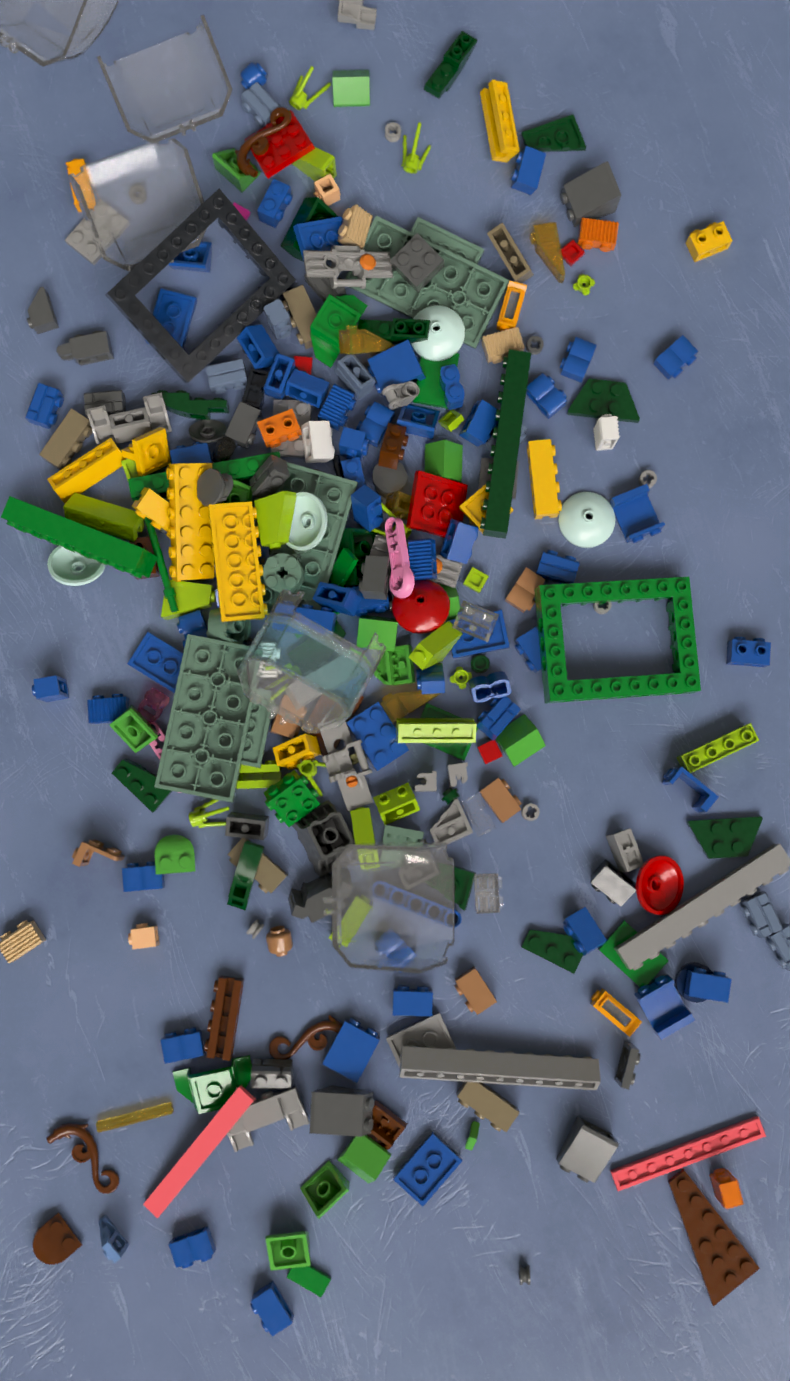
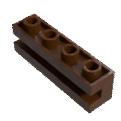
[204,975,244,1061]

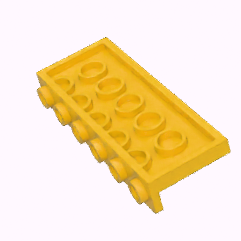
[166,463,214,582]
[208,501,268,622]

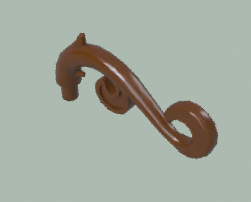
[235,107,292,178]
[269,1015,343,1059]
[46,1123,120,1194]

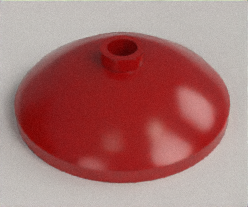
[392,579,450,634]
[636,855,684,915]

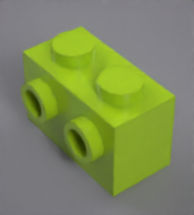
[373,782,420,825]

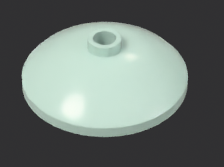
[411,305,465,361]
[286,492,327,551]
[558,492,615,548]
[47,546,106,586]

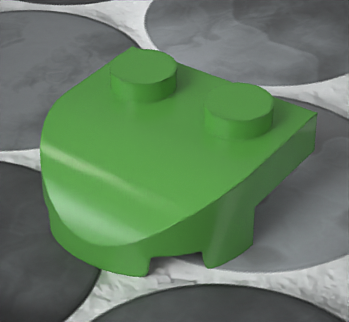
[372,644,415,686]
[154,834,196,875]

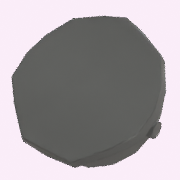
[372,463,408,498]
[197,468,234,506]

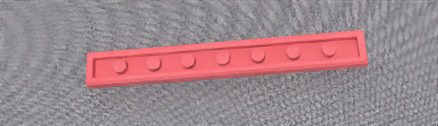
[143,1085,256,1218]
[610,1116,766,1191]

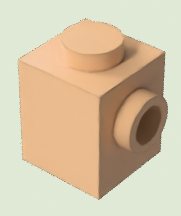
[313,174,340,206]
[128,923,160,950]

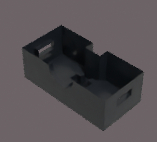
[242,368,269,410]

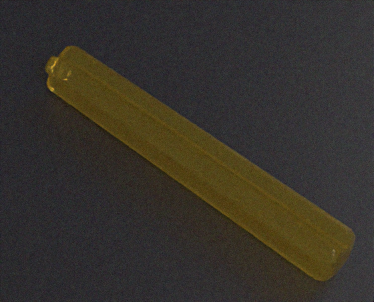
[96,1102,174,1133]

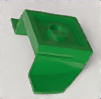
[310,294,368,368]
[173,1055,252,1114]

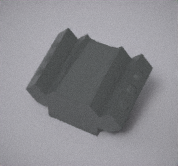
[292,800,357,877]
[288,867,352,923]

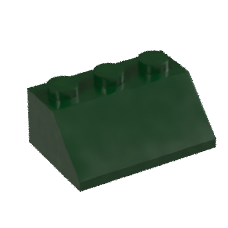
[280,197,339,262]
[337,528,377,588]

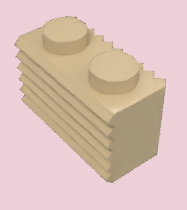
[337,205,373,250]
[481,327,525,364]
[0,920,46,963]

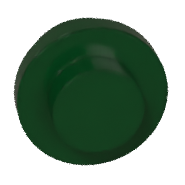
[471,654,490,674]
[441,787,460,805]

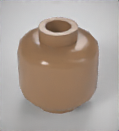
[266,926,293,957]

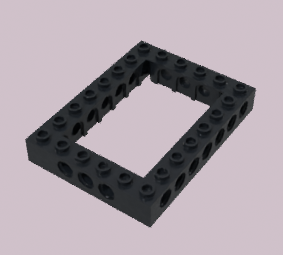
[105,188,296,383]

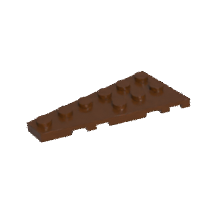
[668,1169,760,1307]

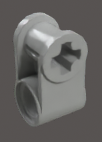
[382,381,420,410]

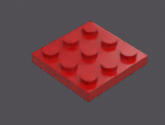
[245,110,315,179]
[406,470,468,538]

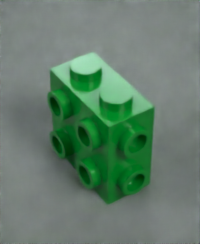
[264,770,320,827]

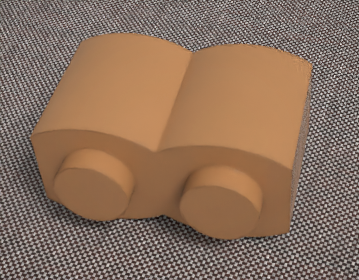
[505,567,545,613]

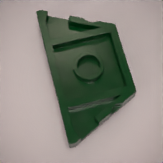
[567,378,640,423]
[687,816,763,859]

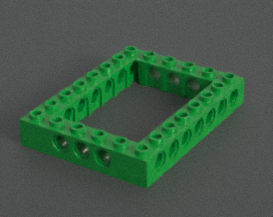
[534,577,701,704]

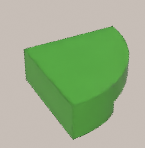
[465,1121,480,1151]

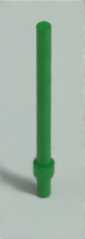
[144,517,179,612]

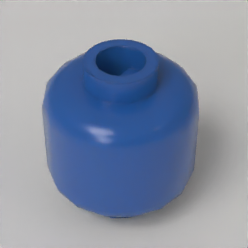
[240,62,267,90]

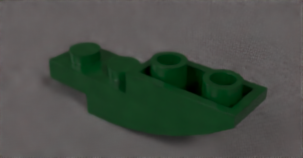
[424,31,478,99]
[356,318,431,344]
[151,390,229,420]
[227,840,264,910]

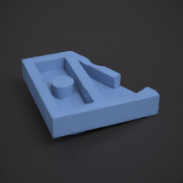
[99,1215,129,1263]

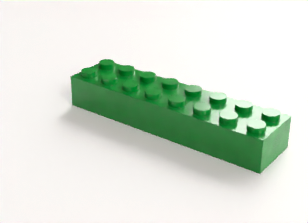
[1,496,158,579]

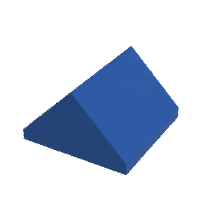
[168,241,212,272]
[397,404,440,439]

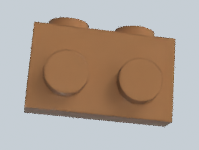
[72,839,125,867]

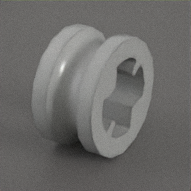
[385,122,401,142]
[638,470,657,488]
[593,602,612,614]
[521,803,540,821]
[246,920,264,939]

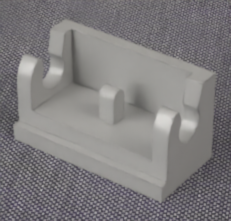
[446,762,468,788]
[414,771,437,792]
[606,828,644,872]

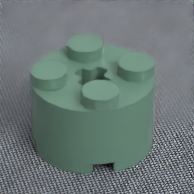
[263,553,305,594]
[206,608,251,644]

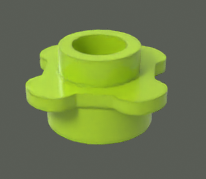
[573,274,595,296]
[450,666,472,689]

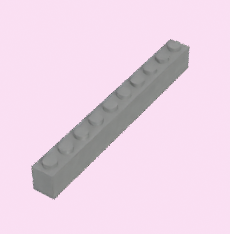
[614,844,790,970]
[399,1045,601,1090]

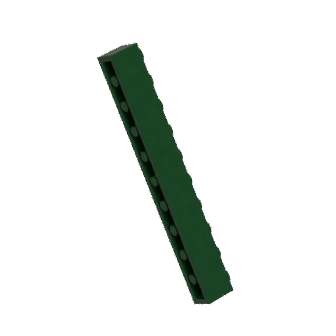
[480,349,531,539]

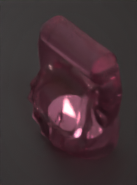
[138,687,170,722]

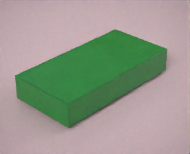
[329,548,358,587]
[286,1266,331,1297]

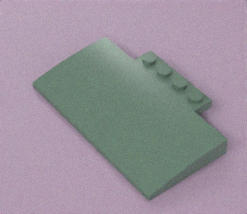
[345,216,509,349]
[253,462,358,618]
[154,634,275,803]

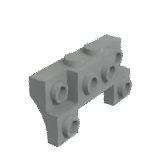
[337,0,377,30]
[86,392,172,446]
[227,1086,310,1152]

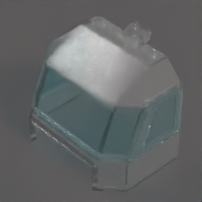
[237,590,386,734]

